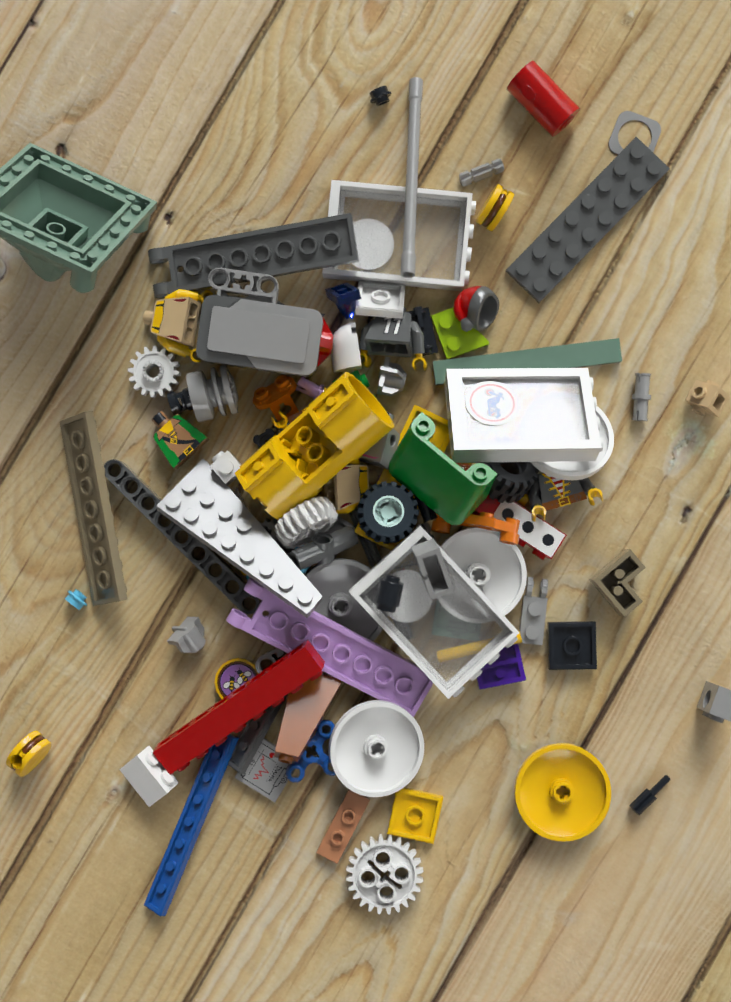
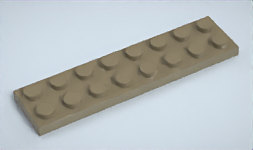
[60,411,128,606]

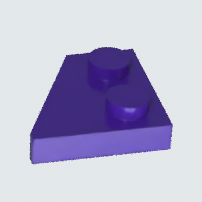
[477,644,526,690]

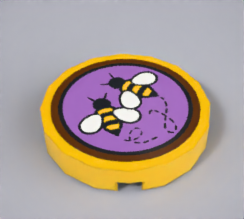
[214,657,259,699]

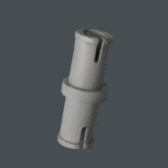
[632,373,651,421]

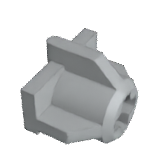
[377,356,407,396]
[167,616,206,653]

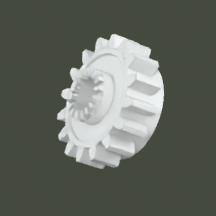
[128,346,181,398]

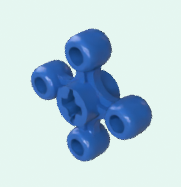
[286,720,336,783]

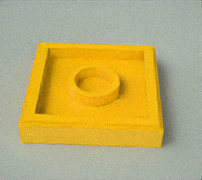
[387,787,443,844]

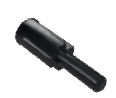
[629,775,670,816]

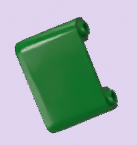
[388,412,497,525]

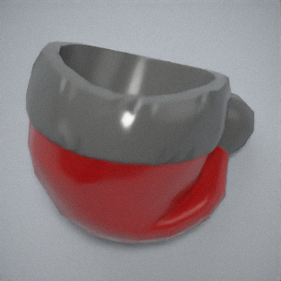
[453,286,500,332]

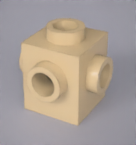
[685,380,730,417]

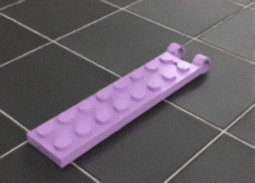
[226,578,433,717]

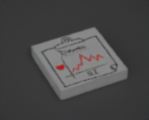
[235,738,295,802]

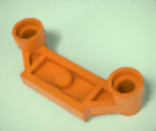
[431,512,520,545]

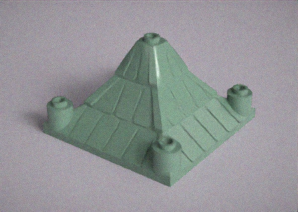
[0,143,157,293]

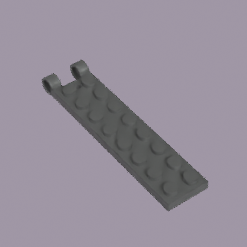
[148,213,359,298]

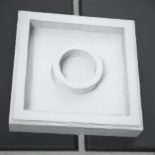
[355,281,405,319]

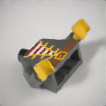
[528,472,603,522]

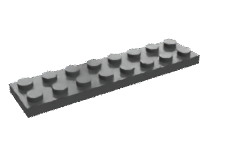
[506,137,670,303]

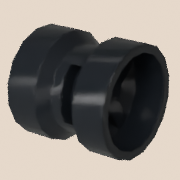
[167,387,193,416]

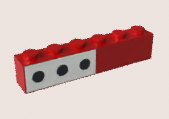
[472,495,567,560]

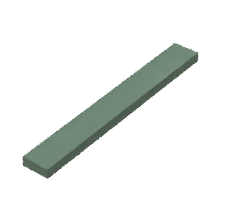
[432,338,622,385]

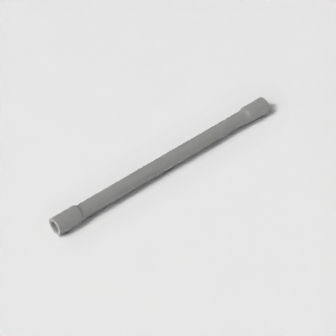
[401,77,423,278]

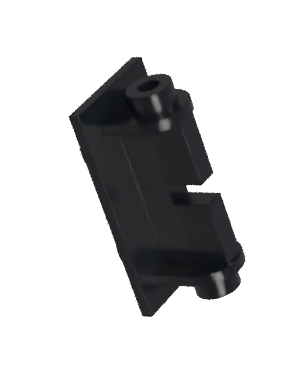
[407,306,438,358]

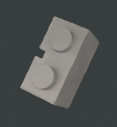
[411,538,454,600]

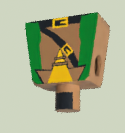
[152,411,210,469]

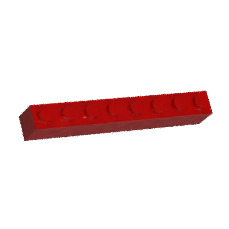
[152,639,325,775]

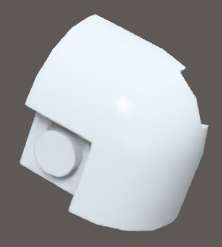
[331,322,362,374]

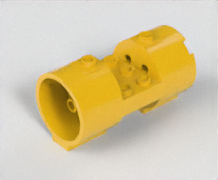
[235,372,394,520]

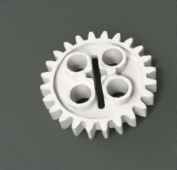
[346,834,423,915]

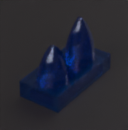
[325,282,361,319]

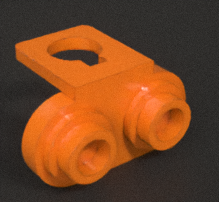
[253,375,299,422]

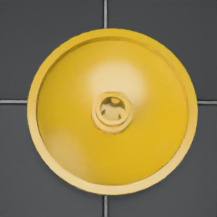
[514,743,611,842]

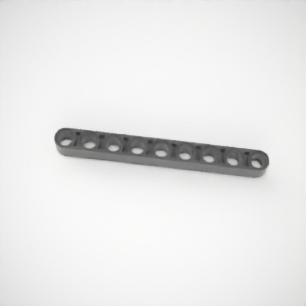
[104,459,261,615]

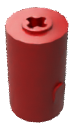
[506,61,580,137]

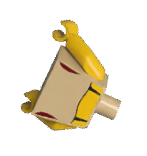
[143,289,213,363]
[324,459,378,514]

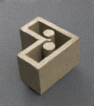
[589,549,646,617]

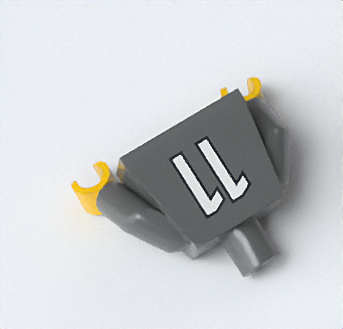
[359,307,427,371]

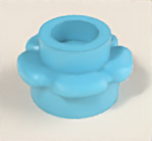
[65,589,87,610]

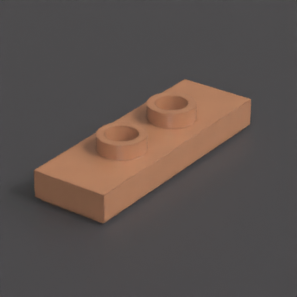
[316,789,370,864]

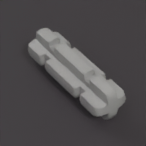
[459,159,504,187]

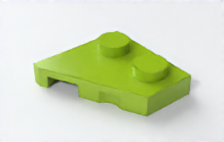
[431,308,489,359]

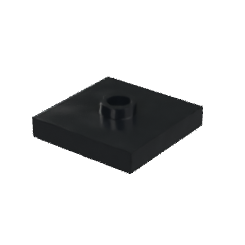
[547,621,597,670]

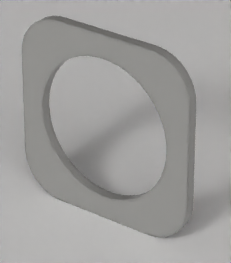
[609,111,661,155]

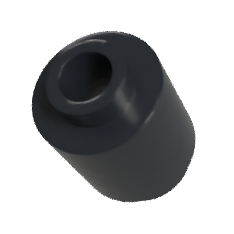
[375,575,404,613]

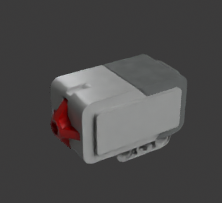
[196,268,334,377]

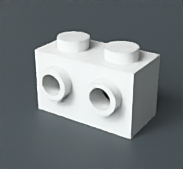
[119,746,179,807]

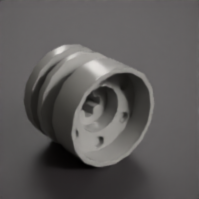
[186,365,239,422]

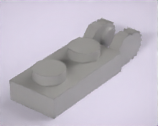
[519,577,548,645]

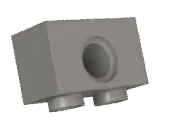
[697,681,731,723]

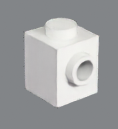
[210,450,241,485]

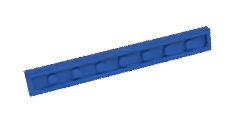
[144,734,239,917]

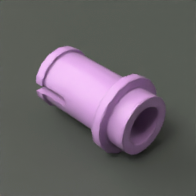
[296,377,324,400]

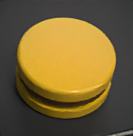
[475,184,514,232]
[6,730,52,777]

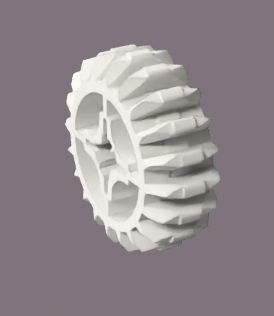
[274,496,338,549]

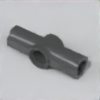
[288,526,358,570]

